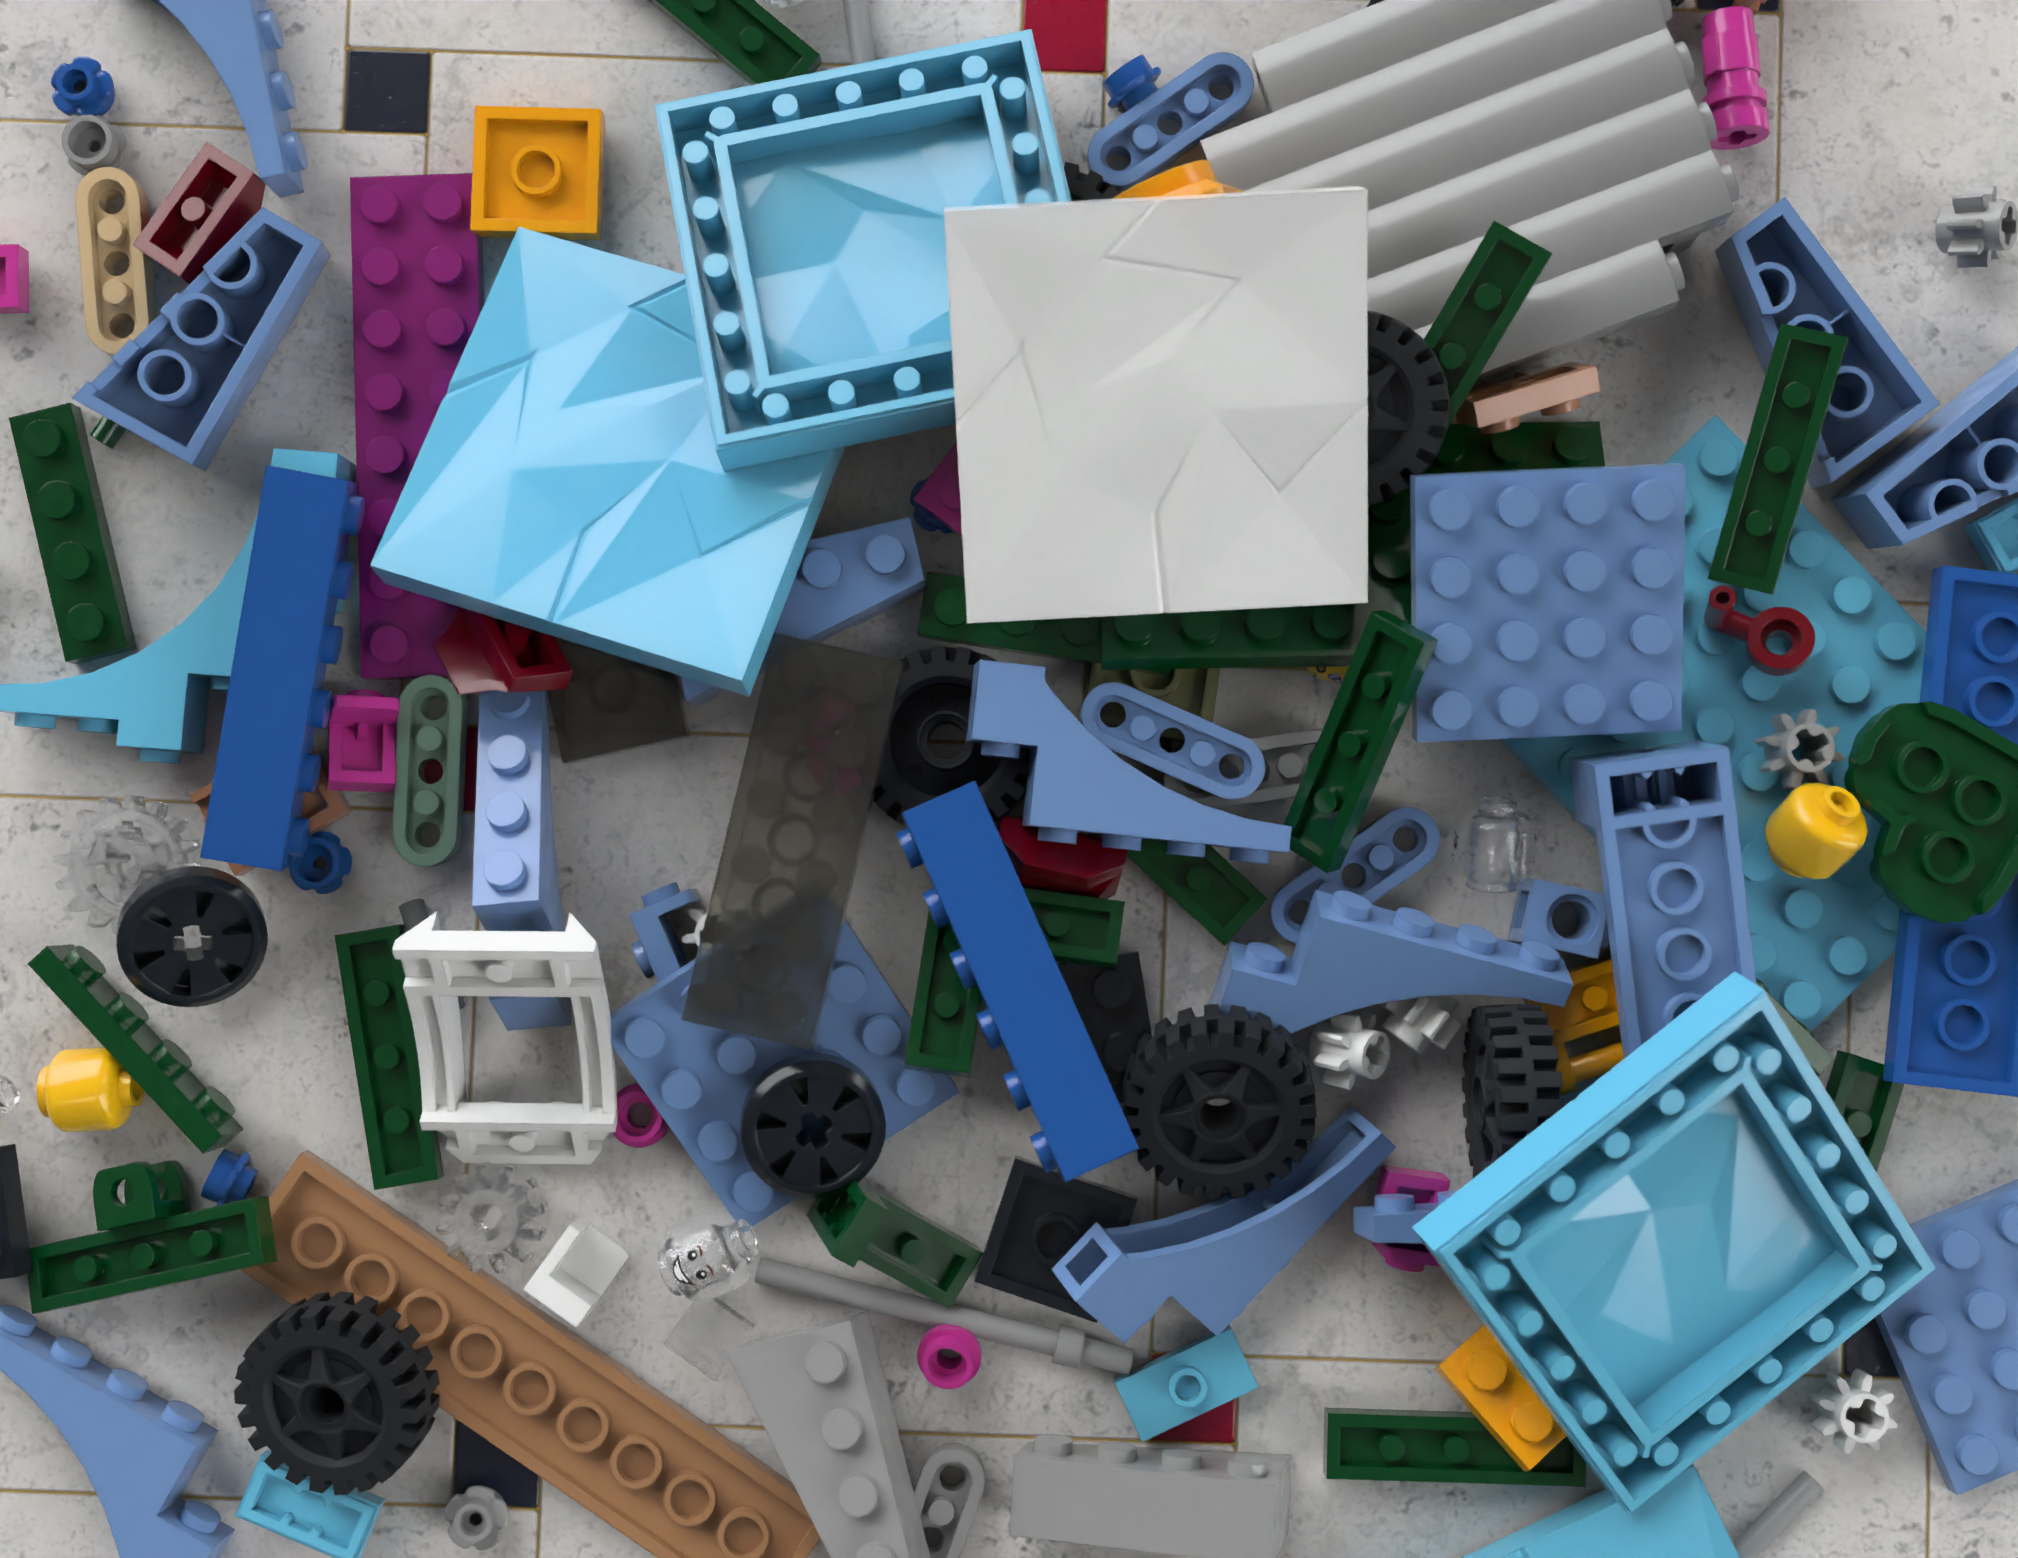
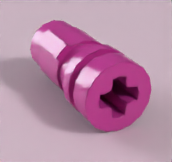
[1701,6,1770,150]

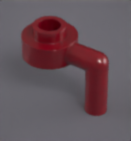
[1704,585,1815,676]

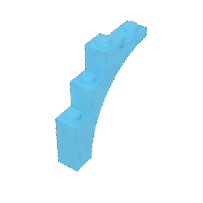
[0,448,356,764]

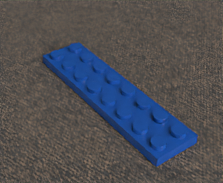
[1883,565,2018,1097]

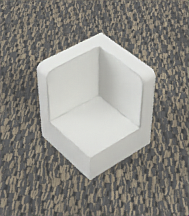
[523,1216,630,1327]

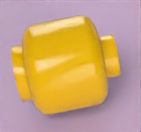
[1764,783,1868,879]
[36,1047,144,1133]

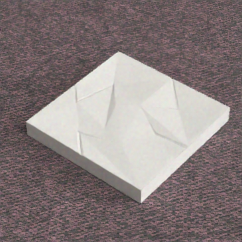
[944,186,1368,623]

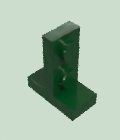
[807,1177,984,1309]

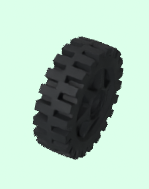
[1367,310,1450,505]
[852,646,1030,827]
[1122,1004,1317,1200]
[1462,1004,1564,1178]
[234,1291,440,1495]

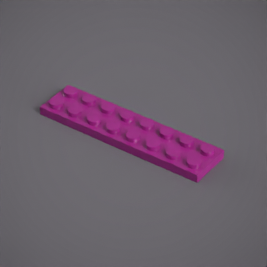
[350,173,484,681]

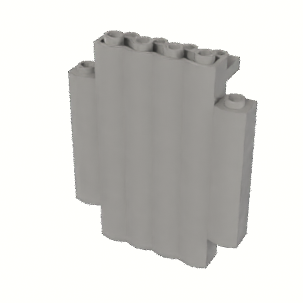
[1200,0,1739,384]

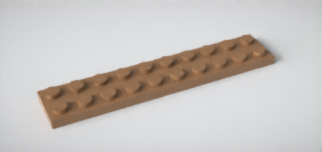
[241,1150,820,1558]

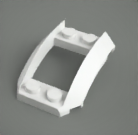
[392,912,617,1165]

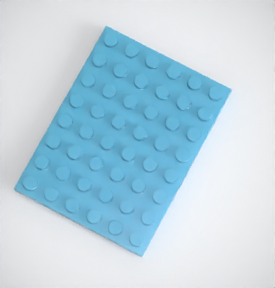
[1499,415,1926,1032]

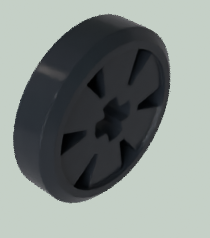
[116,866,268,1007]
[740,1053,886,1199]

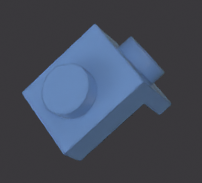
[629,882,701,982]

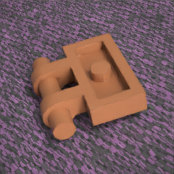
[1450,362,1601,434]

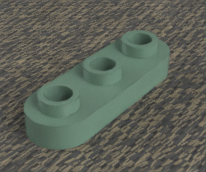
[392,675,468,867]

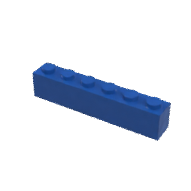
[200,465,365,871]
[896,781,1139,1182]

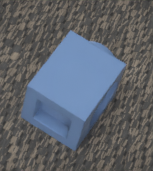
[1507,878,1610,959]

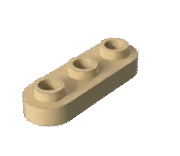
[75,167,157,357]

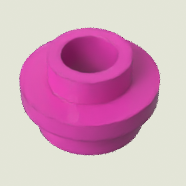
[613,1083,670,1148]
[917,1324,982,1389]

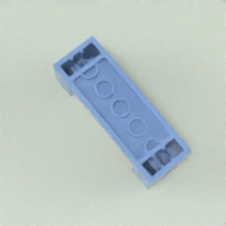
[1569,740,1756,1059]

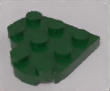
[1844,701,2018,923]

